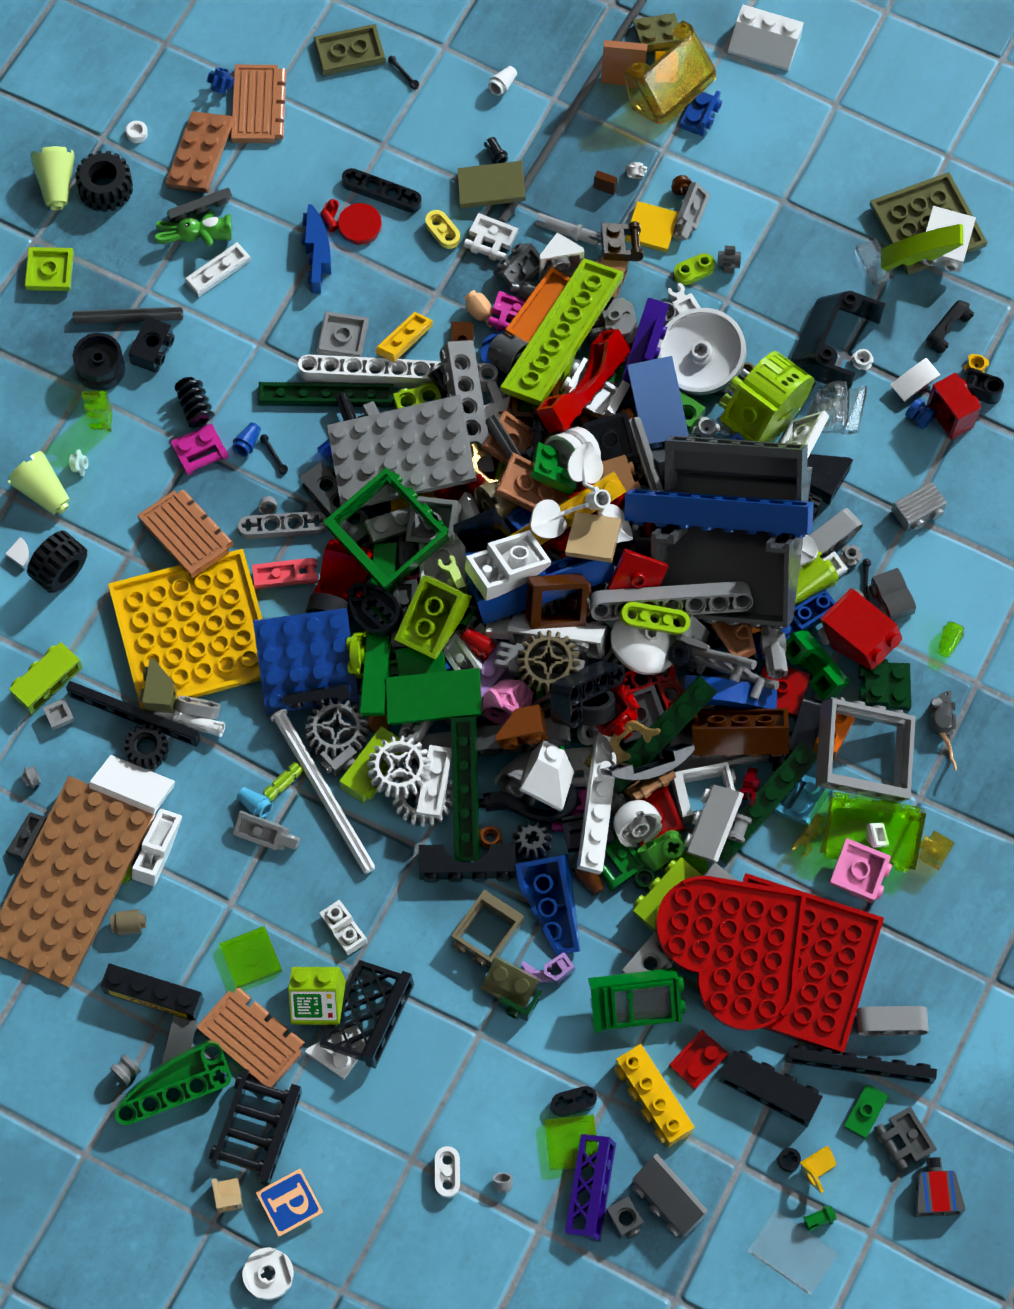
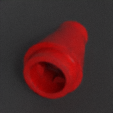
[460,627,496,659]

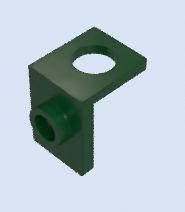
[499,989,542,1022]

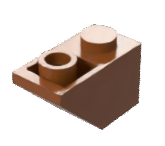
[495,704,548,749]

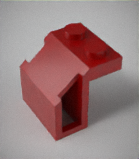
[313,539,374,602]

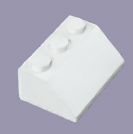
[728,5,804,71]
[683,785,744,863]

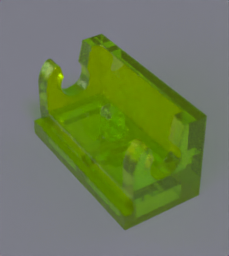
[82,391,113,432]

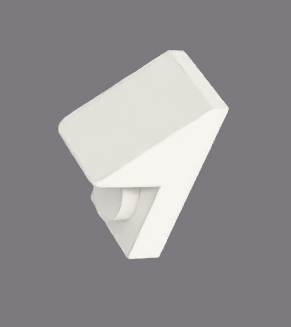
[443,633,482,671]

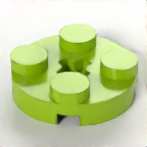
[346,632,367,679]

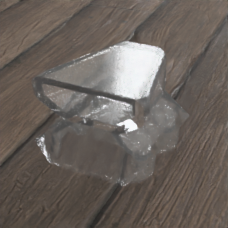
[814,381,867,435]

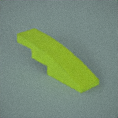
[881,224,963,271]

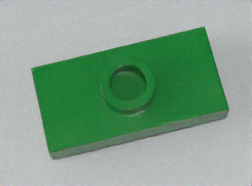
[843,1084,889,1140]

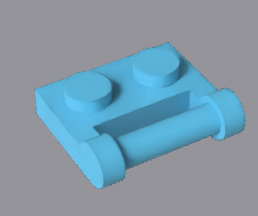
[774,775,832,826]

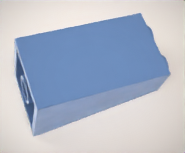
[627,356,689,450]

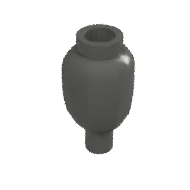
[509,281,538,301]

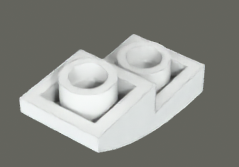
[890,358,941,403]
[319,900,368,956]

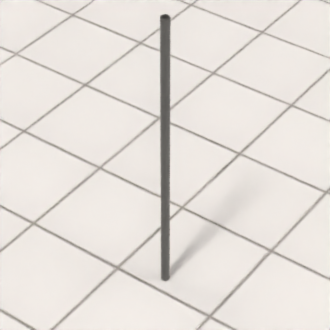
[498,0,647,223]

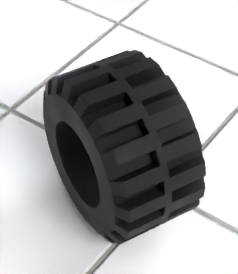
[75,151,133,212]
[27,530,88,593]

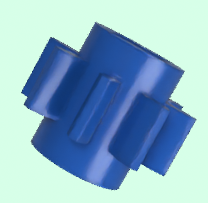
[206,67,235,93]

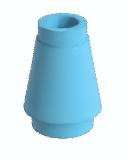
[237,787,273,818]

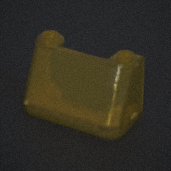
[623,20,717,124]

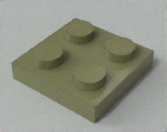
[633,13,684,52]

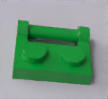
[600,830,646,892]

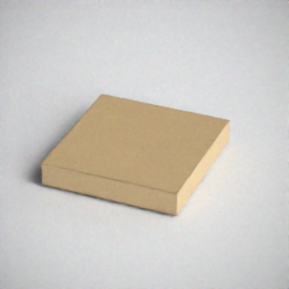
[565,512,622,563]

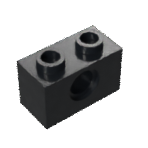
[128,317,175,372]

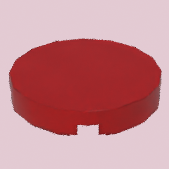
[338,203,382,245]

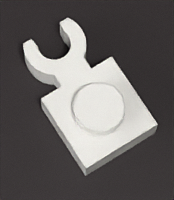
[667,283,701,315]

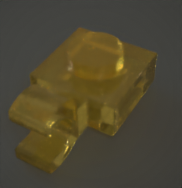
[792,813,825,857]

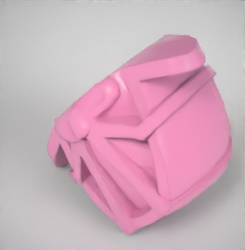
[482,679,534,725]

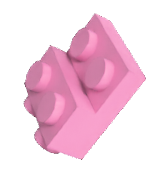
[828,838,892,903]

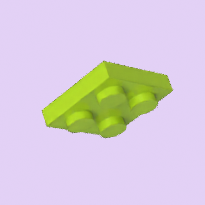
[25,247,74,291]

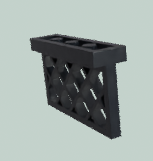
[319,960,414,1069]

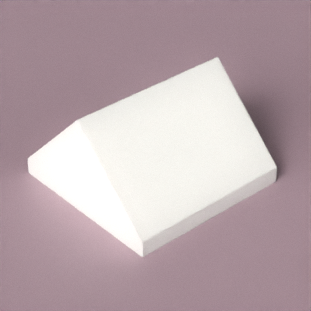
[539,233,584,281]

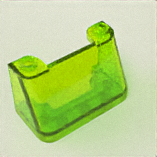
[820,791,926,873]

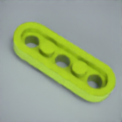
[619,602,690,635]

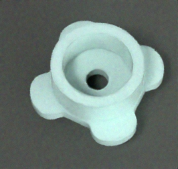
[69,449,88,476]

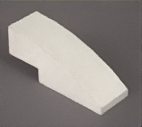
[132,808,182,887]

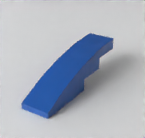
[684,675,777,709]

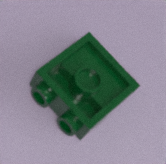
[858,659,911,710]

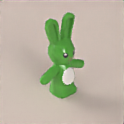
[155,210,232,246]

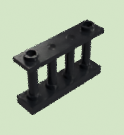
[209,1069,302,1185]

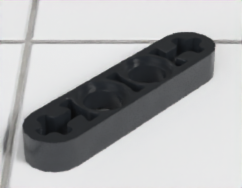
[342,168,422,213]

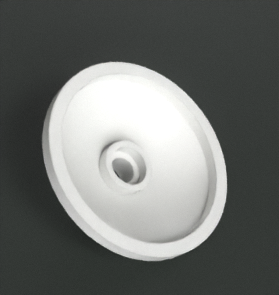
[611,617,678,675]

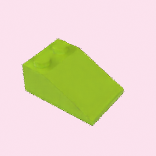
[394,575,473,659]

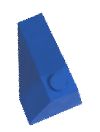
[515,854,581,955]

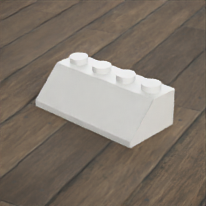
[507,612,608,659]

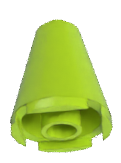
[795,551,839,606]

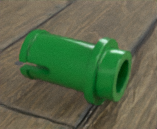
[803,1205,837,1232]

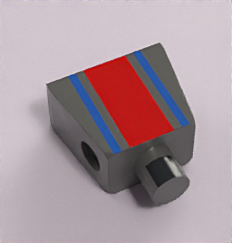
[914,1157,966,1217]

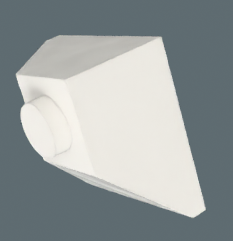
[519,740,574,812]

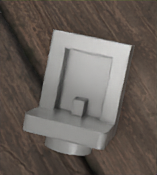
[320,745,357,778]

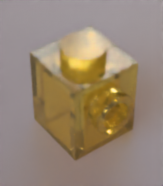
[918,830,955,870]

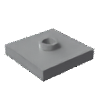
[317,311,369,357]

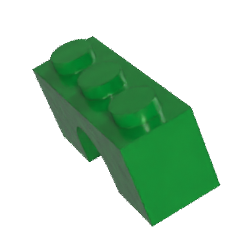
[785,629,851,701]

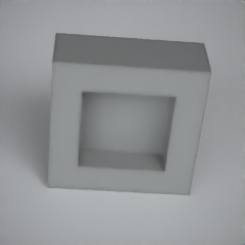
[43,698,75,731]

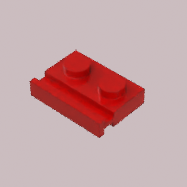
[669,1029,729,1090]

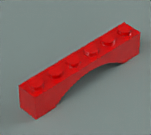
[536,329,631,433]

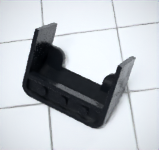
[791,291,885,393]

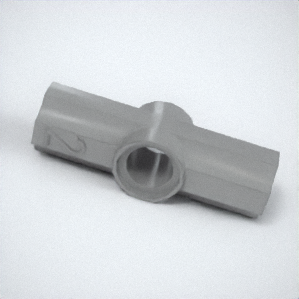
[760,625,788,679]

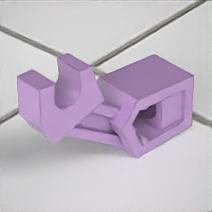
[520,952,576,984]

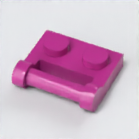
[171,424,229,476]

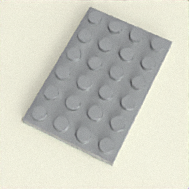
[327,395,477,507]

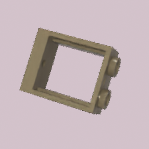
[451,890,524,968]

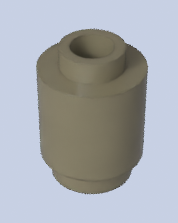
[110,909,147,936]

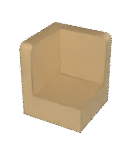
[212,1178,243,1213]

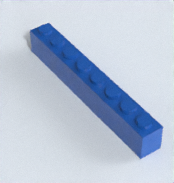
[625,489,814,538]

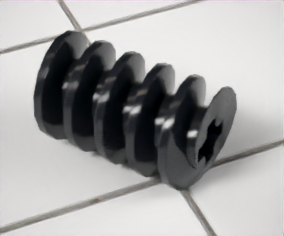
[174,377,215,428]

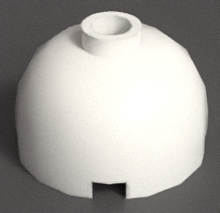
[613,800,662,847]

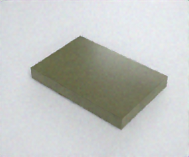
[313,24,386,76]
[457,161,526,208]

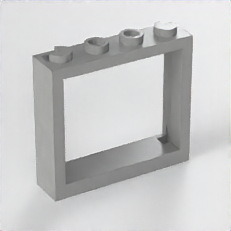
[815,697,916,803]

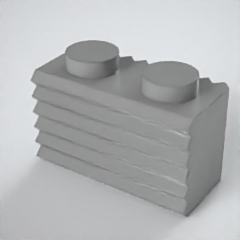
[891,482,947,532]

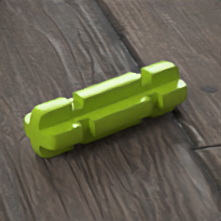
[263,762,303,801]

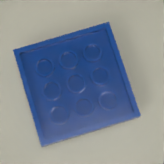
[253,608,359,714]

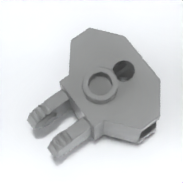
[589,297,638,346]

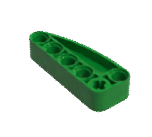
[115,1040,232,1125]

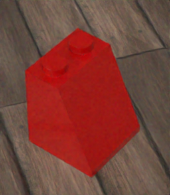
[820,588,903,670]

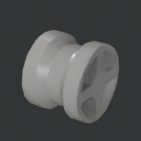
[110,1054,141,1085]

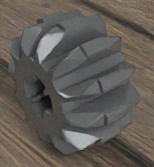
[512,821,552,861]

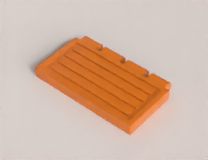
[505,267,570,342]

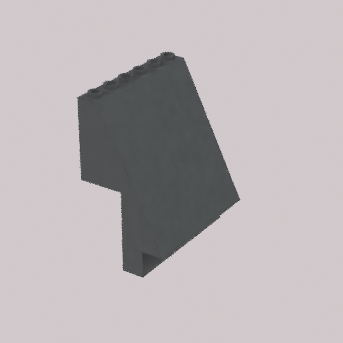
[651,435,812,629]

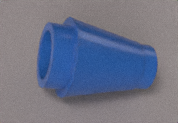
[232,422,261,456]

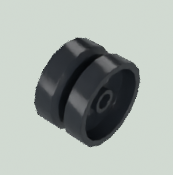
[72,333,126,391]

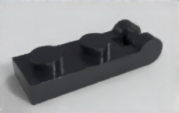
[283,684,349,708]

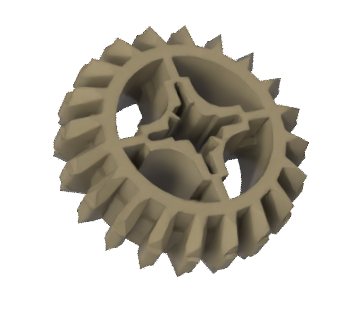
[516,630,581,695]

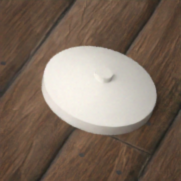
[657,308,746,395]

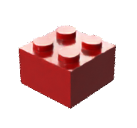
[926,372,981,440]

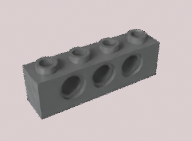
[299,462,373,546]

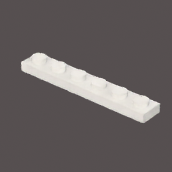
[577,733,620,875]

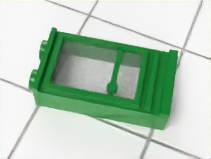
[588,968,686,1033]

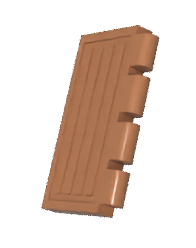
[231,64,286,143]
[137,490,234,578]
[196,987,305,1088]

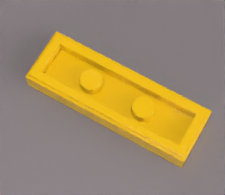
[376,312,433,362]

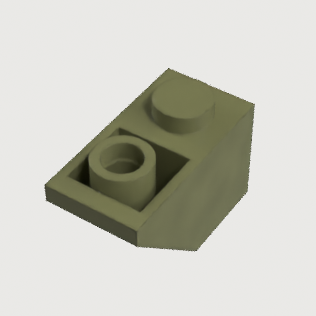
[139,659,177,714]

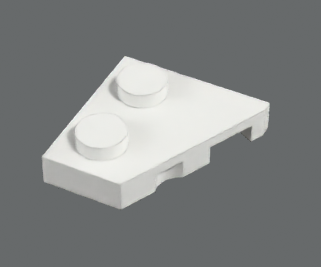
[305,1026,370,1080]

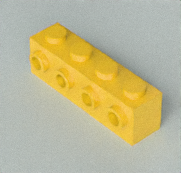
[614,1044,695,1148]

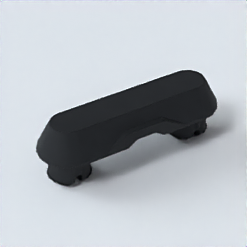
[926,300,974,353]

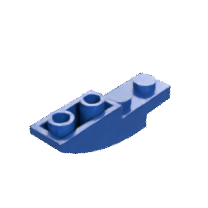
[301,204,331,293]
[753,589,836,660]

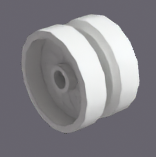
[544,427,601,469]

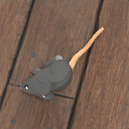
[928,691,957,771]

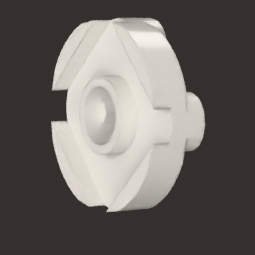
[242,1247,294,1300]

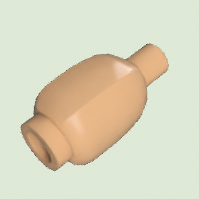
[464,290,493,328]

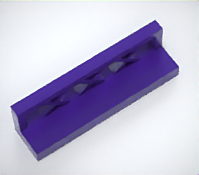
[565,1134,616,1242]

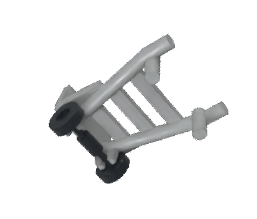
[668,615,779,700]

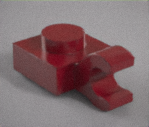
[739,767,760,806]

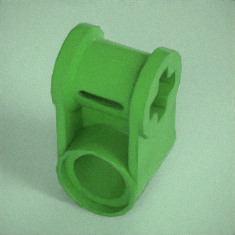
[637,830,684,872]

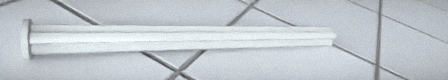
[270,709,375,874]

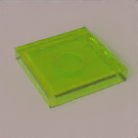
[219,926,282,988]
[544,1115,598,1171]

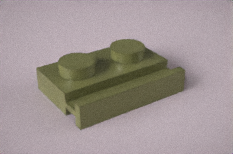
[480,956,540,1009]

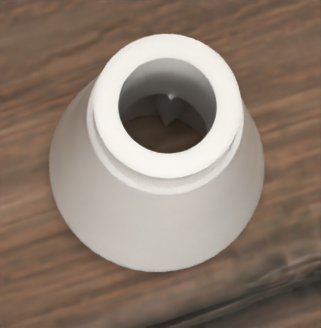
[488,66,517,96]

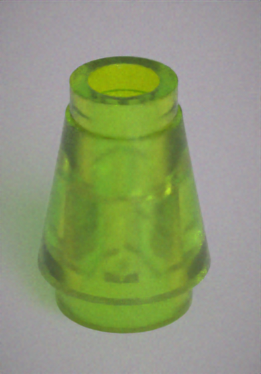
[937,621,965,658]

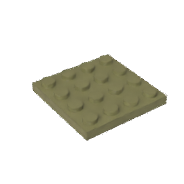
[870,172,988,276]

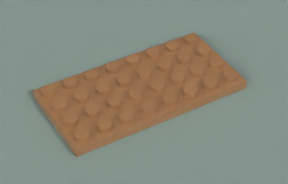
[0,776,155,989]

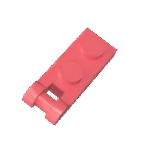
[252,558,319,589]

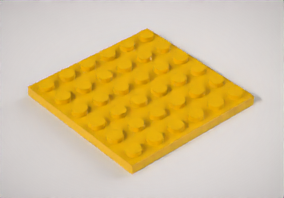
[108,549,263,710]

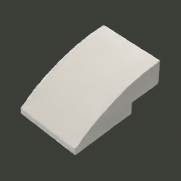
[465,530,551,601]

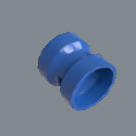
[905,398,937,429]

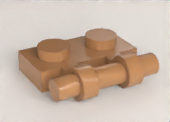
[622,770,676,800]

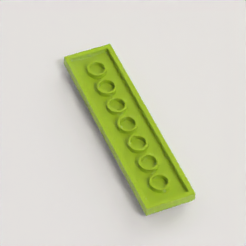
[501,258,624,406]

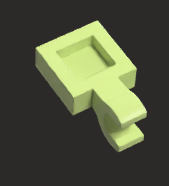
[438,555,466,593]

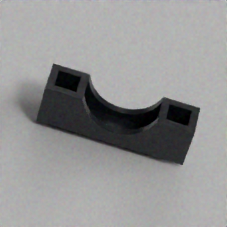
[419,843,516,883]

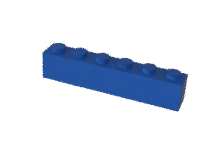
[471,556,615,625]

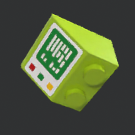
[288,967,346,1025]

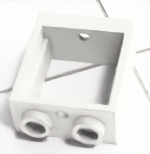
[671,762,742,824]

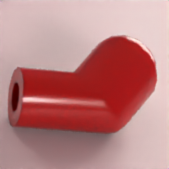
[321,199,339,232]

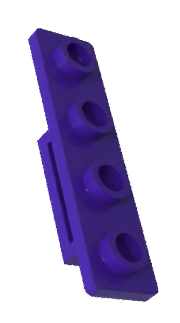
[621,298,669,384]

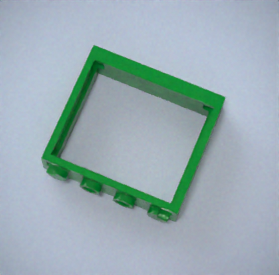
[323,467,449,592]

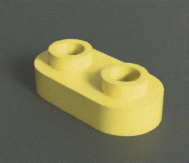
[425,210,460,249]

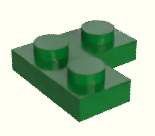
[530,442,576,495]

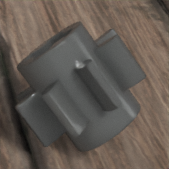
[717,246,741,274]

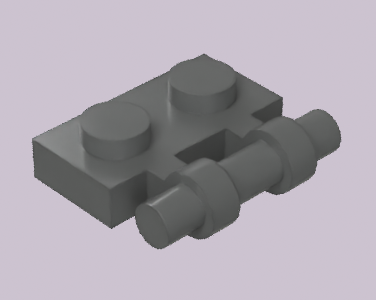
[874,1106,937,1172]

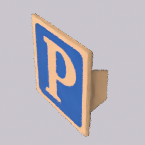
[256,1168,324,1237]

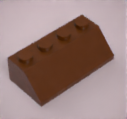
[692,708,789,757]

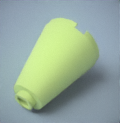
[30,146,75,211]
[7,451,70,515]

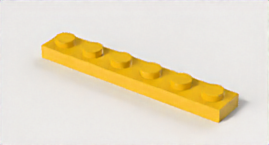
[508,471,627,545]

